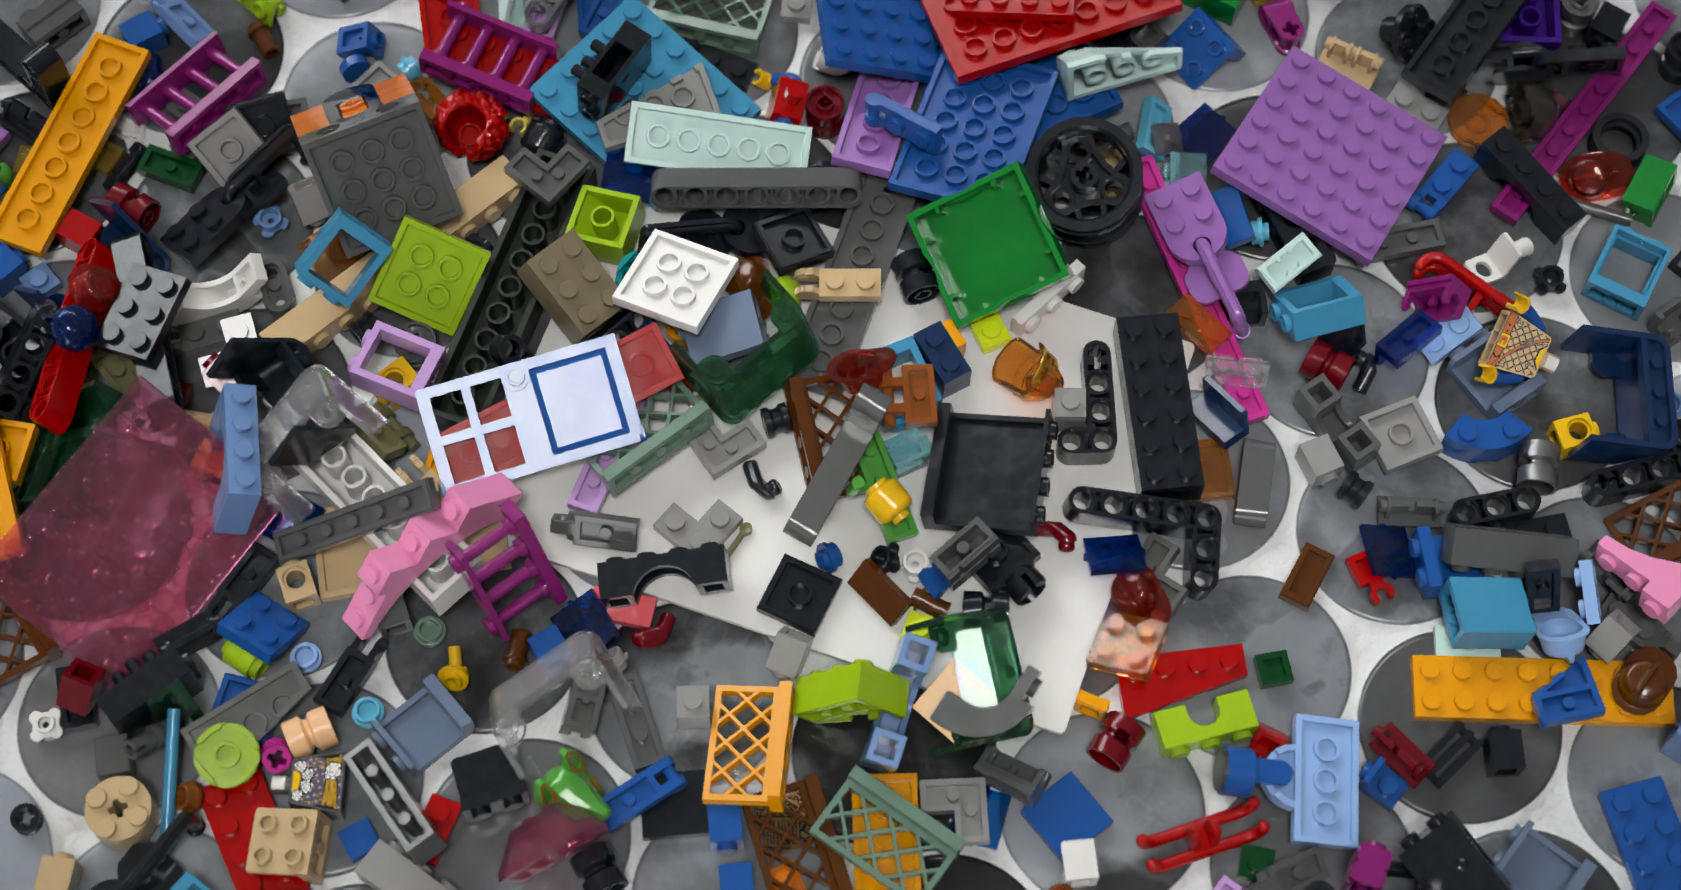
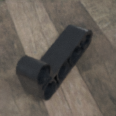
[0,298,64,429]
[1055,340,1117,465]
[1581,419,1681,507]

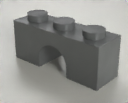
[1293,373,1382,474]

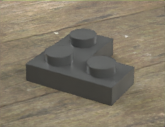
[504,143,591,208]

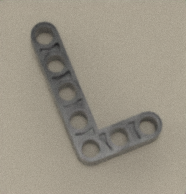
[783,382,893,547]

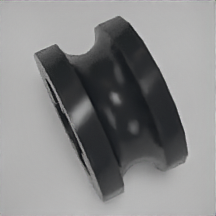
[10,803,44,836]

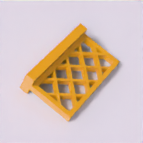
[702,681,795,812]

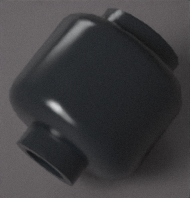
[520,117,565,155]

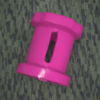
[260,737,292,774]

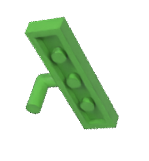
[845,429,919,546]

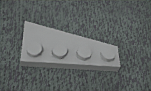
[596,61,721,153]

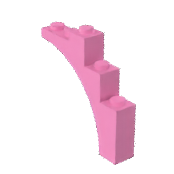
[342,472,522,640]
[1595,535,1681,624]

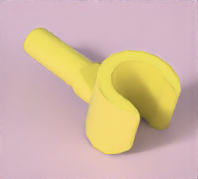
[509,113,535,138]

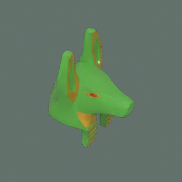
[534,747,612,833]

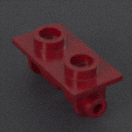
[1368,721,1437,789]

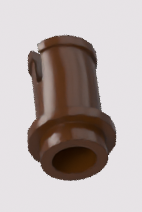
[248,20,281,60]
[911,587,952,622]
[502,628,532,672]

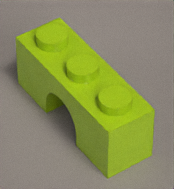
[1150,689,1259,760]

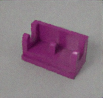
[1402,273,1472,326]

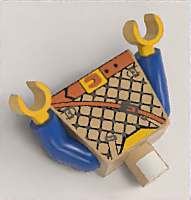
[1474,291,1560,386]

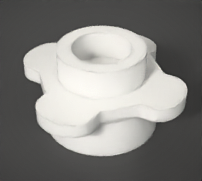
[899,547,932,584]
[29,708,63,743]

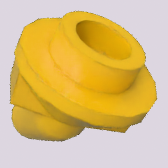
[437,646,470,692]

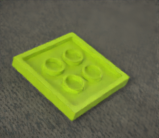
[367,214,491,337]

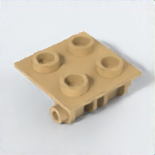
[1318,36,1384,90]

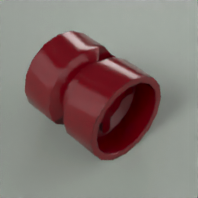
[806,85,845,140]
[104,181,161,234]
[1298,338,1356,392]
[1086,710,1146,773]

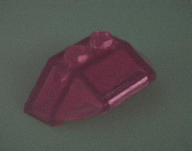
[498,802,609,883]

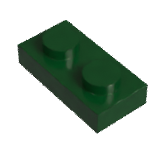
[136,144,206,193]

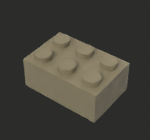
[517,229,624,345]

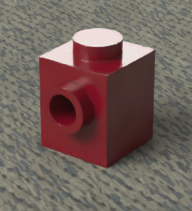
[55,657,106,717]

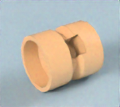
[280,705,339,758]

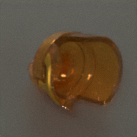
[992,338,1064,402]

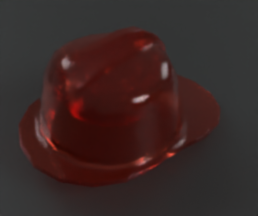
[1559,151,1634,202]
[68,264,121,334]
[826,347,897,395]
[1110,564,1171,637]

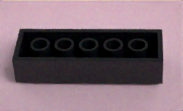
[1113,312,1205,500]

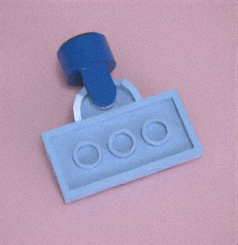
[1213,713,1359,851]

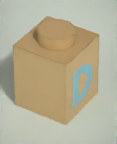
[34,852,83,890]

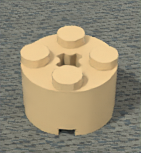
[84,776,160,851]

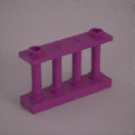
[418,0,559,116]
[126,31,269,157]
[444,499,568,643]

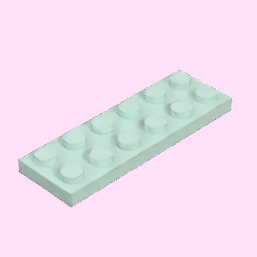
[623,101,813,168]

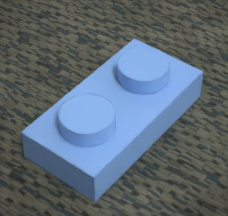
[1414,305,1485,366]
[1574,559,1603,625]

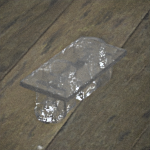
[1204,352,1270,389]

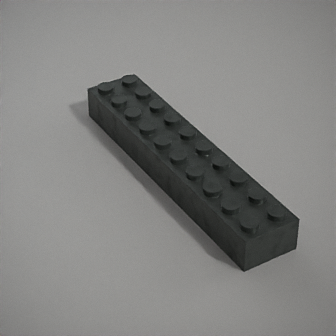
[430,148,598,431]

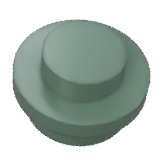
[414,616,447,648]

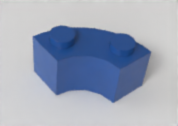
[1441,410,1533,463]

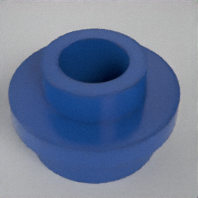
[814,542,843,574]

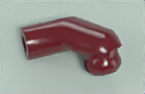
[1038,521,1077,552]
[632,612,677,649]

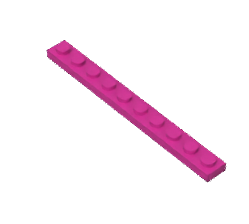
[1125,154,1270,425]

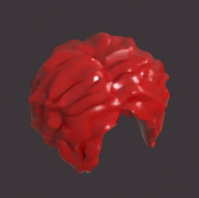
[433,88,511,162]

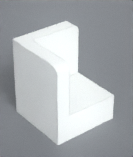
[1060,838,1099,888]

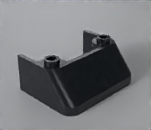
[206,338,361,466]

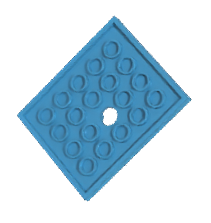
[529,0,761,212]

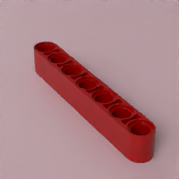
[29,237,116,435]

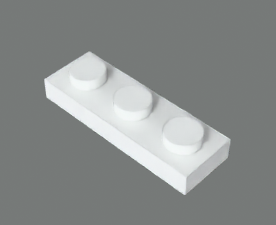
[1010,259,1086,338]

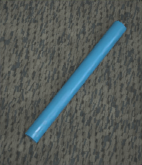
[160,708,181,836]

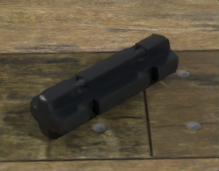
[103,141,147,192]

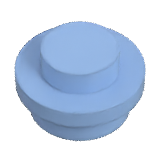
[289,642,323,675]

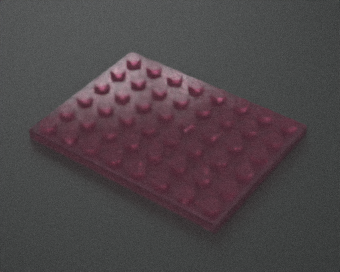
[0,375,291,688]

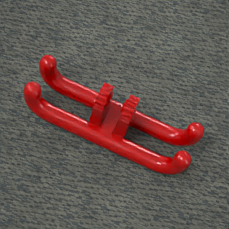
[1412,251,1516,317]
[1136,796,1270,874]

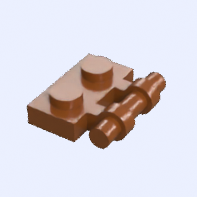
[877,364,938,430]

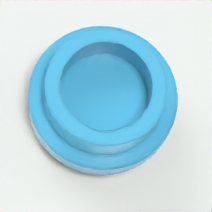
[396,55,423,83]
[1251,217,1270,247]
[351,696,385,729]

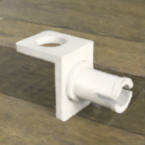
[1463,232,1534,284]

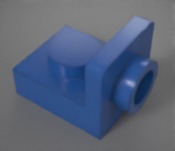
[336,21,386,60]
[1359,756,1410,813]

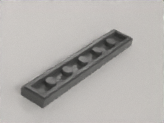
[272,477,441,564]

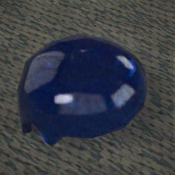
[49,304,99,353]

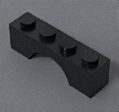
[1473,126,1587,245]
[597,542,733,610]

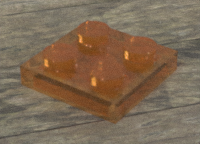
[1085,609,1169,682]

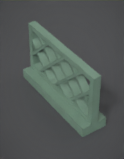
[648,0,774,59]
[583,380,714,497]
[809,765,965,890]

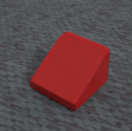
[1248,723,1290,758]

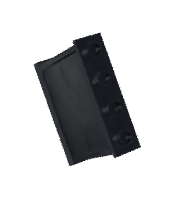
[920,402,1059,537]

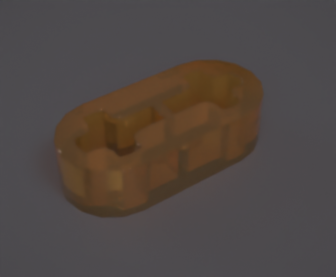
[410,77,446,122]

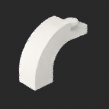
[172,253,268,325]

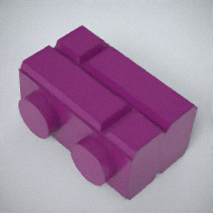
[1340,841,1393,890]

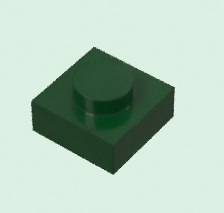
[1253,650,1294,689]
[1236,844,1276,883]

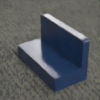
[1192,375,1249,450]

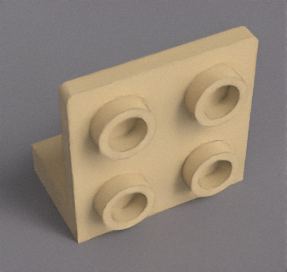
[245,808,333,885]

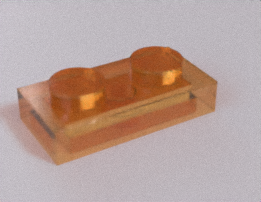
[1166,292,1233,357]

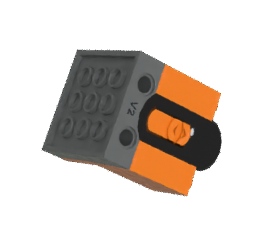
[290,73,463,259]

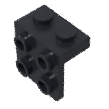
[451,742,531,822]

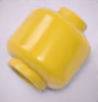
[865,477,912,525]

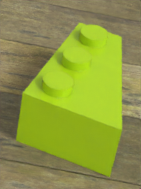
[792,659,910,724]

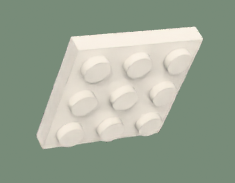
[612,229,739,335]

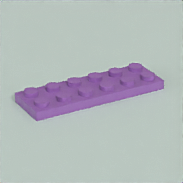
[831,72,920,179]

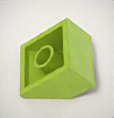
[565,184,646,265]

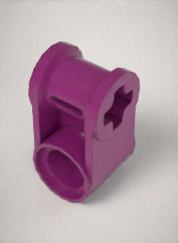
[1258,0,1304,56]

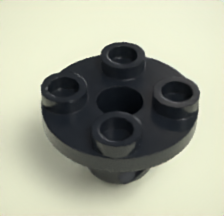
[1379,3,1436,63]

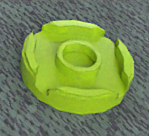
[193,722,261,789]

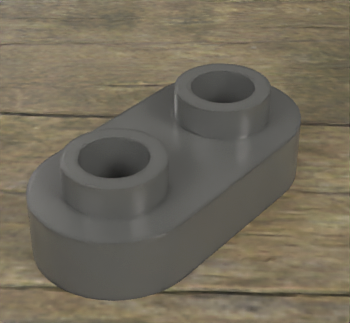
[260,258,296,317]

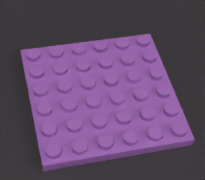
[1210,45,1448,267]

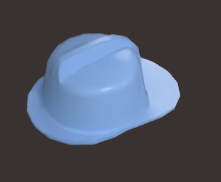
[1531,607,1591,664]

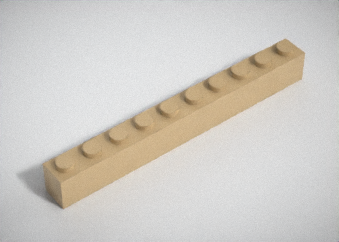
[259,155,521,353]

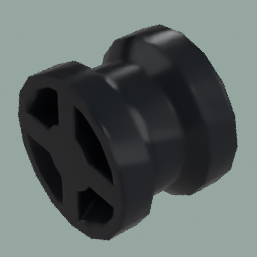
[347,310,377,347]
[760,402,793,439]
[1336,470,1375,510]

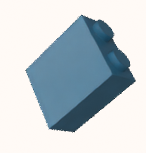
[1438,577,1536,649]

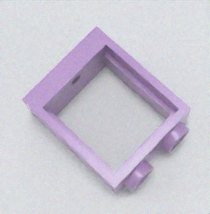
[347,320,446,413]

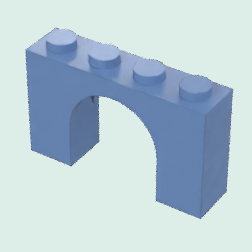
[210,383,262,535]
[859,632,938,774]

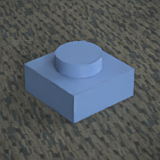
[18,261,64,296]

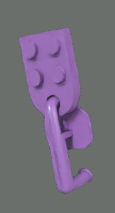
[1144,171,1251,340]

